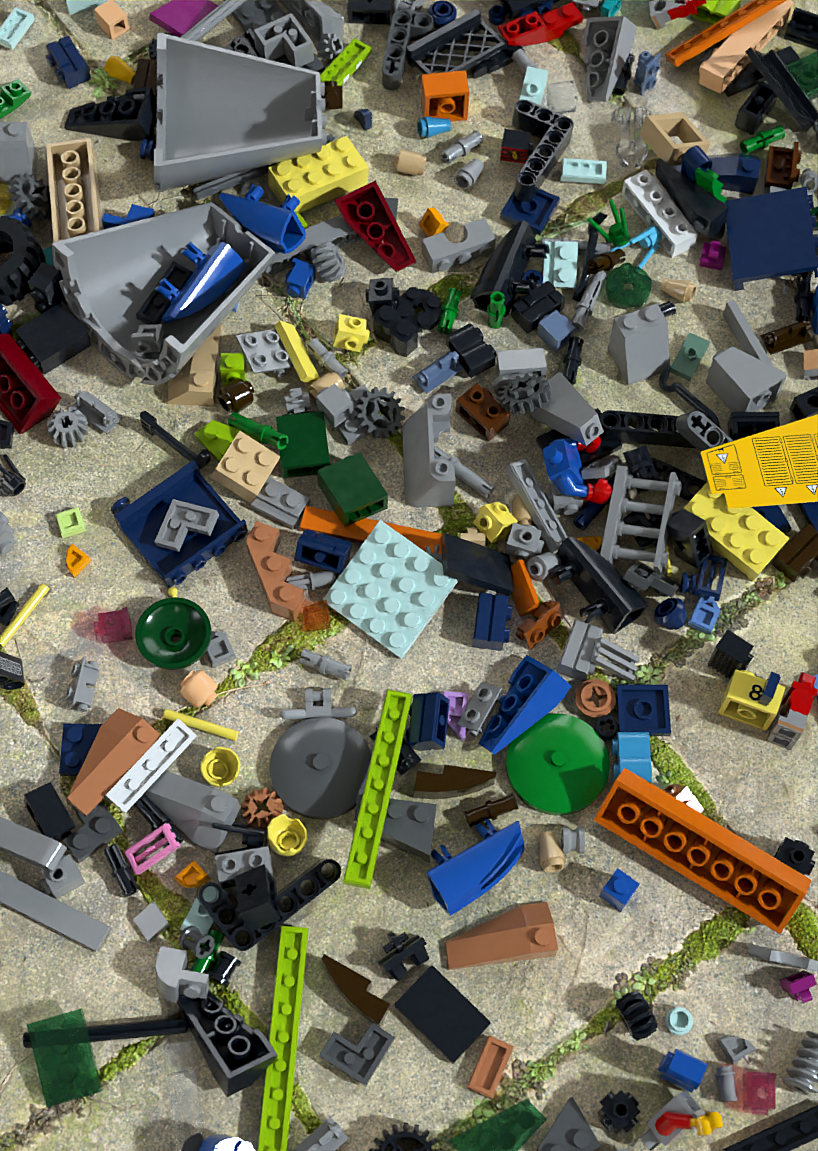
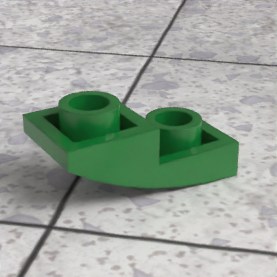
[0,79,31,119]
[695,168,727,203]

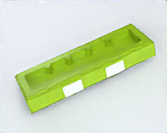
[320,38,372,86]

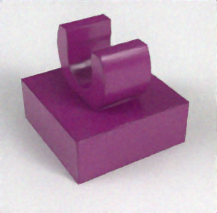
[699,241,726,270]
[779,970,817,1004]

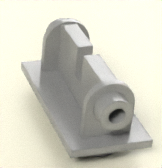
[71,391,123,434]
[65,656,100,712]
[457,682,502,737]
[293,1116,349,1151]

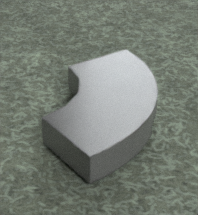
[748,944,818,972]

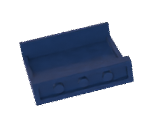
[724,186,818,291]
[114,461,248,588]

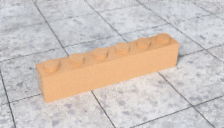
[699,0,794,94]

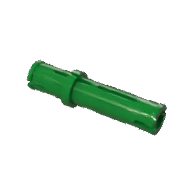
[228,412,289,450]

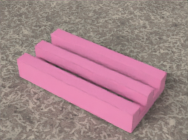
[124,823,181,875]

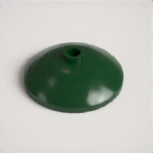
[135,597,212,670]

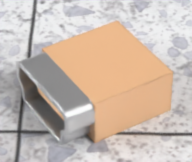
[804,349,818,380]

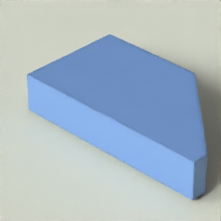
[687,584,720,635]

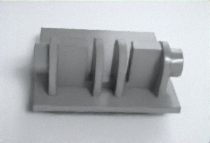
[235,329,294,377]

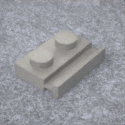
[251,477,311,530]

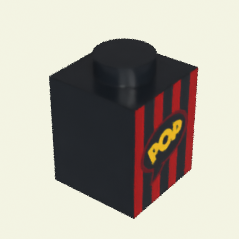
[500,129,534,164]

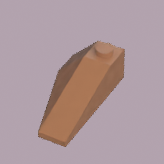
[66,708,162,817]
[445,902,558,970]

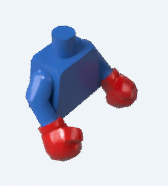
[542,436,613,504]

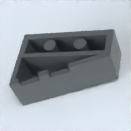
[354,795,436,863]

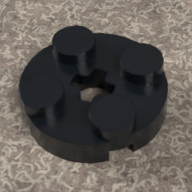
[396,287,442,333]

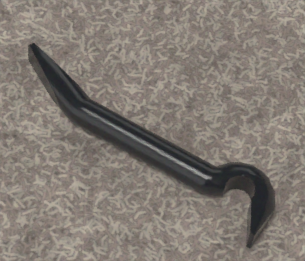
[572,212,607,302]
[659,365,722,430]

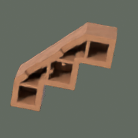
[246,521,305,622]

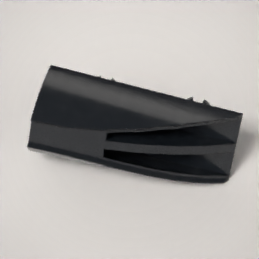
[470,220,549,317]
[549,537,649,634]

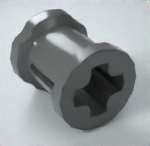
[179,925,215,959]

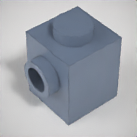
[537,310,575,353]

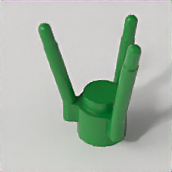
[588,198,631,247]

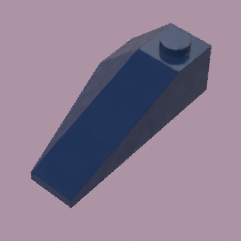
[672,153,761,195]

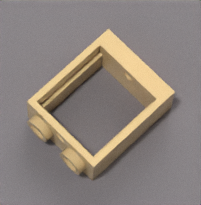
[640,112,710,166]

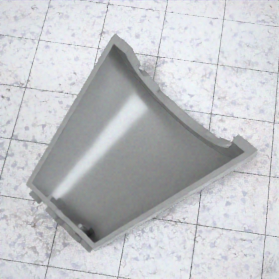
[154,33,327,192]
[52,202,275,385]

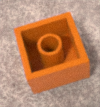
[421,70,469,122]

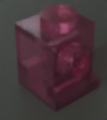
[94,607,133,644]
[743,1072,776,1116]

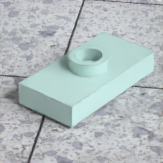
[0,7,35,50]
[519,66,549,105]
[561,158,607,184]
[180,886,230,935]

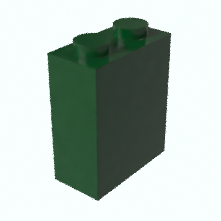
[276,411,330,479]
[318,452,388,527]

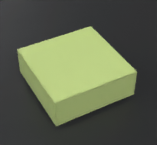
[55,507,86,538]

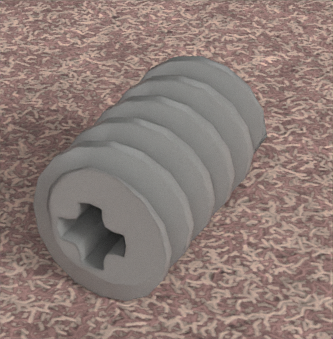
[783,1031,818,1095]

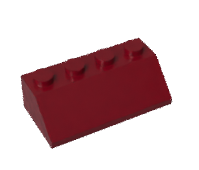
[0,334,62,434]

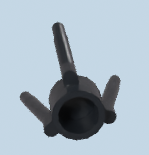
[0,454,26,497]
[211,822,265,855]

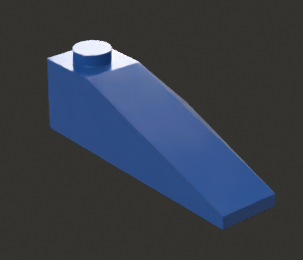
[479,655,572,755]

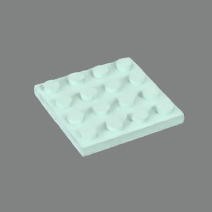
[322,520,459,659]

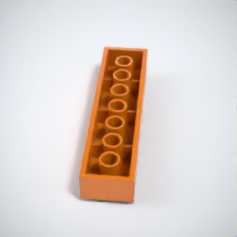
[593,768,812,934]

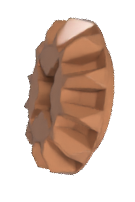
[575,679,616,718]
[241,787,283,828]

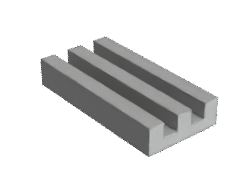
[590,637,639,682]

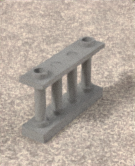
[600,465,681,574]

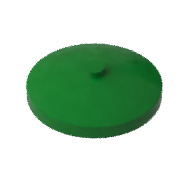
[506,713,610,816]

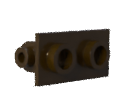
[760,320,812,355]

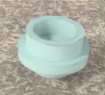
[665,1007,693,1035]

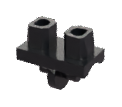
[623,445,659,494]
[623,511,663,551]
[377,931,430,981]

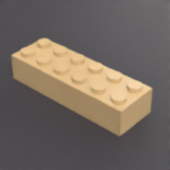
[46,138,103,243]

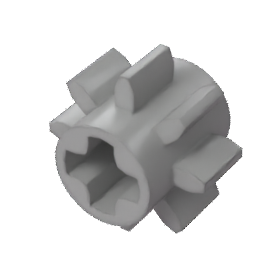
[316,33,343,61]
[284,387,311,415]

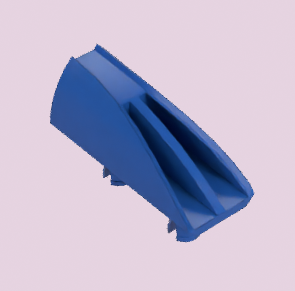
[219,184,306,254]
[155,241,247,323]
[426,819,525,916]

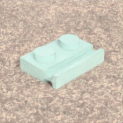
[542,241,578,289]

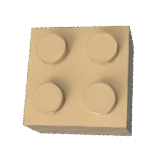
[210,431,280,503]

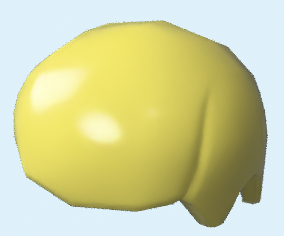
[200,747,241,787]
[267,814,308,857]

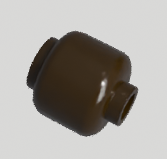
[218,378,254,413]

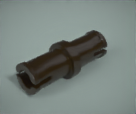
[587,249,626,275]
[464,793,519,828]

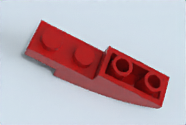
[498,2,583,46]

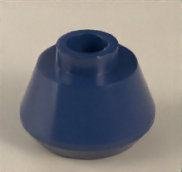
[428,0,457,29]
[654,598,687,630]

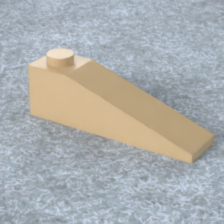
[167,323,222,406]

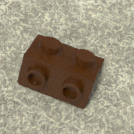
[764,141,802,189]

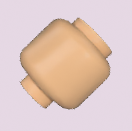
[180,670,218,707]

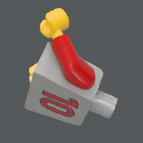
[640,1091,723,1151]

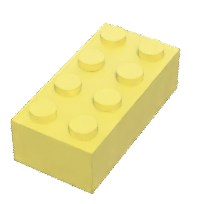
[268,136,369,213]
[683,481,789,581]

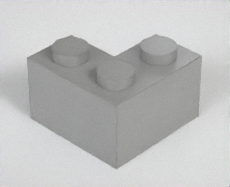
[253,13,314,67]

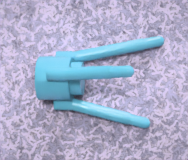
[610,225,662,279]

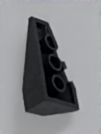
[64,87,157,141]
[655,158,729,238]
[177,991,277,1097]

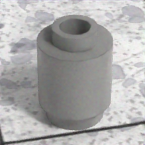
[527,552,562,581]

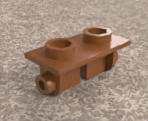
[515,600,564,650]

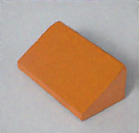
[511,559,539,617]

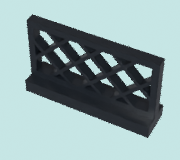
[406,9,507,74]
[745,47,818,132]

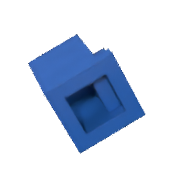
[285,258,316,299]

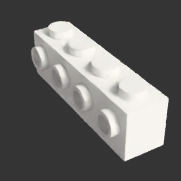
[622,169,698,258]

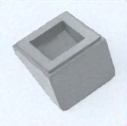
[133,901,170,942]

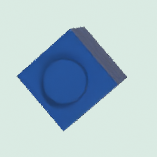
[599,868,640,912]

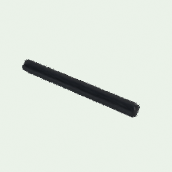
[23,1017,188,1048]

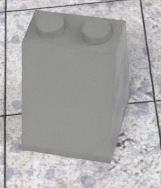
[0,122,38,185]
[608,303,670,385]
[706,346,787,412]

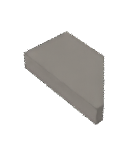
[206,631,236,668]

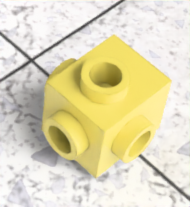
[333,314,369,352]
[473,502,518,543]

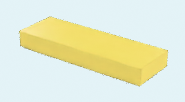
[274,321,320,384]

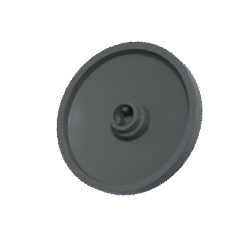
[270,717,372,820]

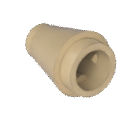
[661,278,697,303]
[539,831,566,873]

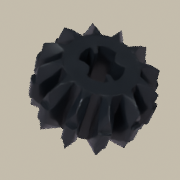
[616,990,658,1041]

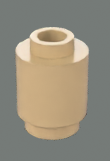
[393,149,427,176]
[308,372,344,404]
[512,494,535,526]

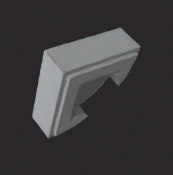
[716,1036,756,1064]

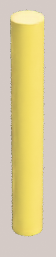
[0,583,49,648]
[163,709,239,741]

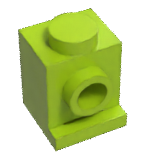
[220,353,247,386]

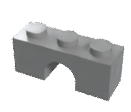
[422,218,496,273]

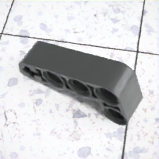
[382,10,433,90]
[676,411,733,452]

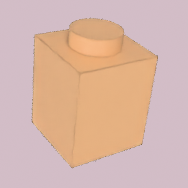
[94,0,130,40]

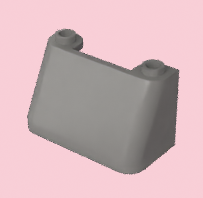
[402,393,455,507]

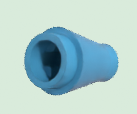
[417,116,451,139]

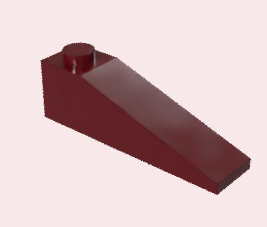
[335,180,417,273]

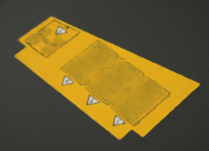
[701,414,818,509]

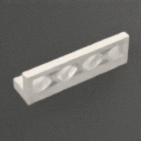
[104,719,197,814]

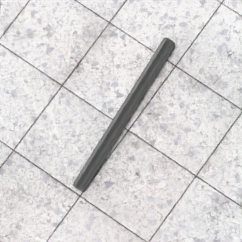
[193,134,336,200]

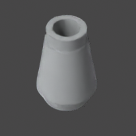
[454,159,484,190]

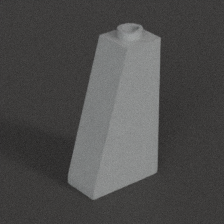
[528,372,604,446]

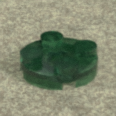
[605,263,652,310]

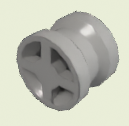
[561,827,585,854]

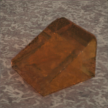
[303,600,331,632]

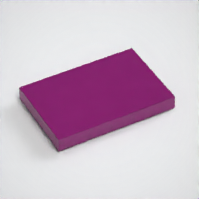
[149,0,218,37]

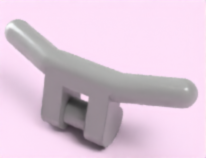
[280,688,357,719]

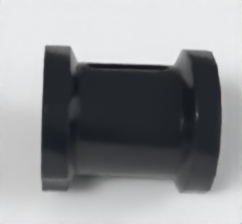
[207,951,241,987]

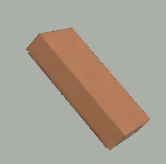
[467,1035,514,1100]

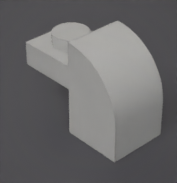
[155,946,209,1003]

